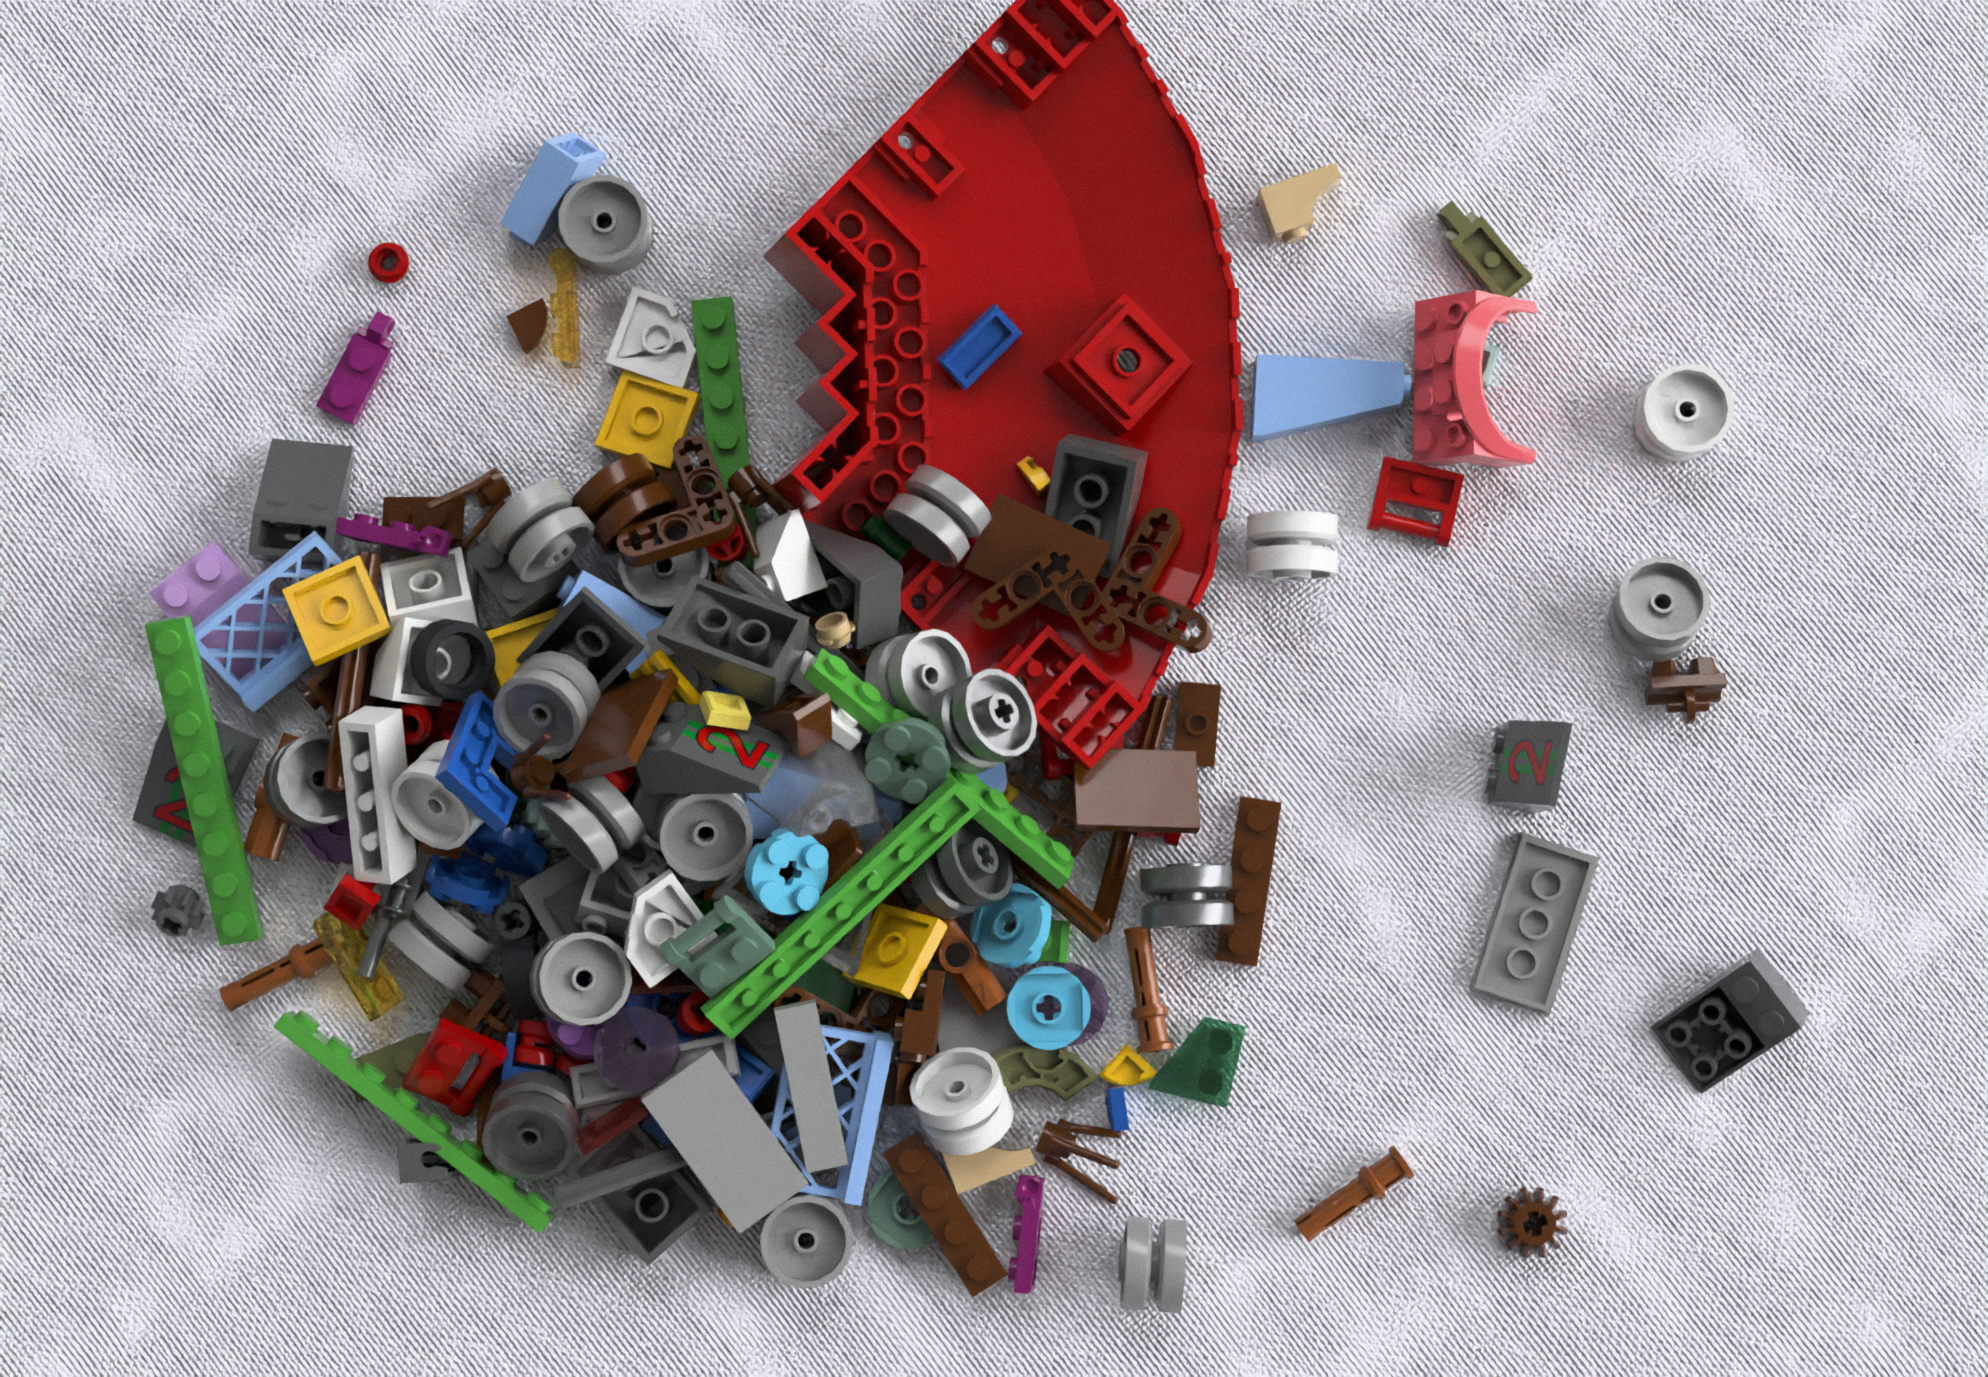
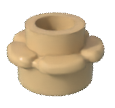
[815,612,855,649]

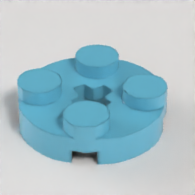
[744,828,829,915]
[970,883,1052,968]
[1007,966,1091,1050]

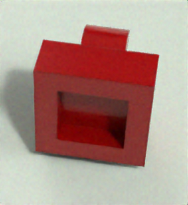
[323,874,381,932]

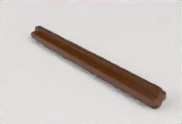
[323,551,381,793]
[1093,695,1172,935]

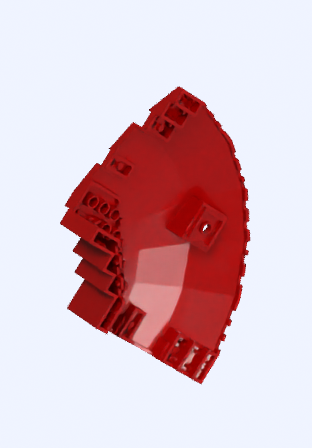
[763,0,1244,770]

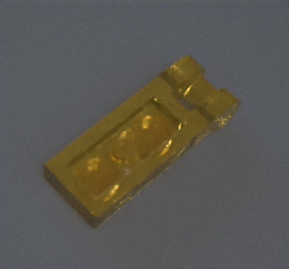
[548,248,581,369]
[313,913,406,1022]

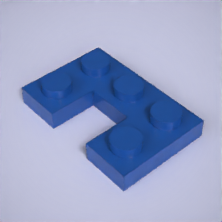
[435,689,519,832]

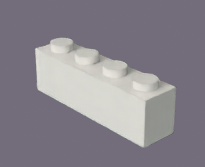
[338,706,418,885]

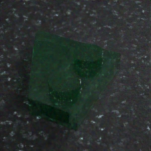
[1148,1017,1246,1108]

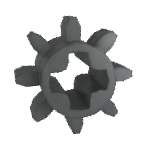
[151,885,205,937]

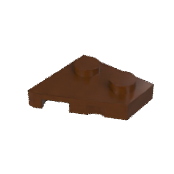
[379,497,465,576]

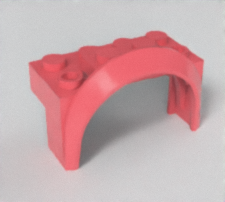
[1413,290,1537,469]

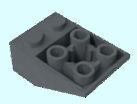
[248,438,354,567]
[1651,947,1809,1094]

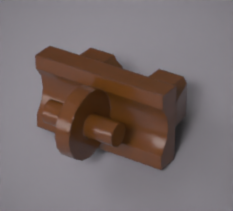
[1644,657,1727,724]
[438,967,513,1038]

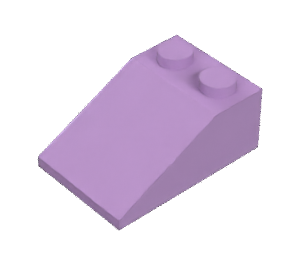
[149,541,296,692]

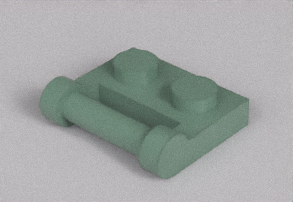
[659,895,775,999]

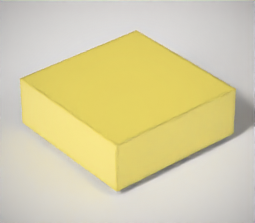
[699,691,751,731]

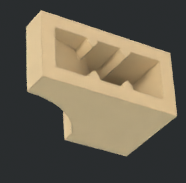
[1256,162,1342,245]
[941,1145,1036,1194]

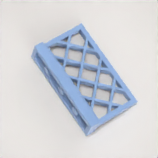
[193,530,343,713]
[770,1024,894,1206]

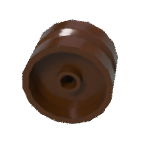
[571,453,678,555]

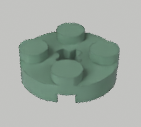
[864,717,951,804]
[868,1169,936,1249]

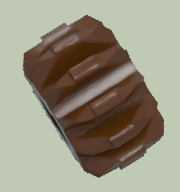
[1496,1187,1568,1258]

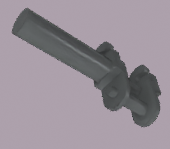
[357,878,414,980]

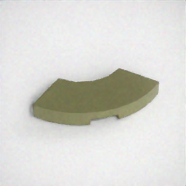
[989,1042,1099,1102]

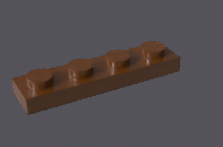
[1215,796,1282,967]
[883,1131,1008,1298]

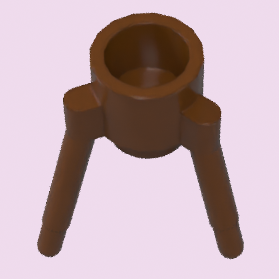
[727,465,793,558]
[425,467,512,550]
[510,733,571,801]
[1035,1119,1121,1204]

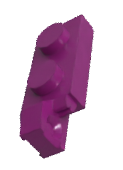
[316,311,396,426]
[336,513,453,558]
[1008,1175,1046,1294]

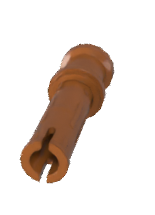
[1123,926,1174,1054]
[219,928,347,1012]
[1293,1145,1415,1243]

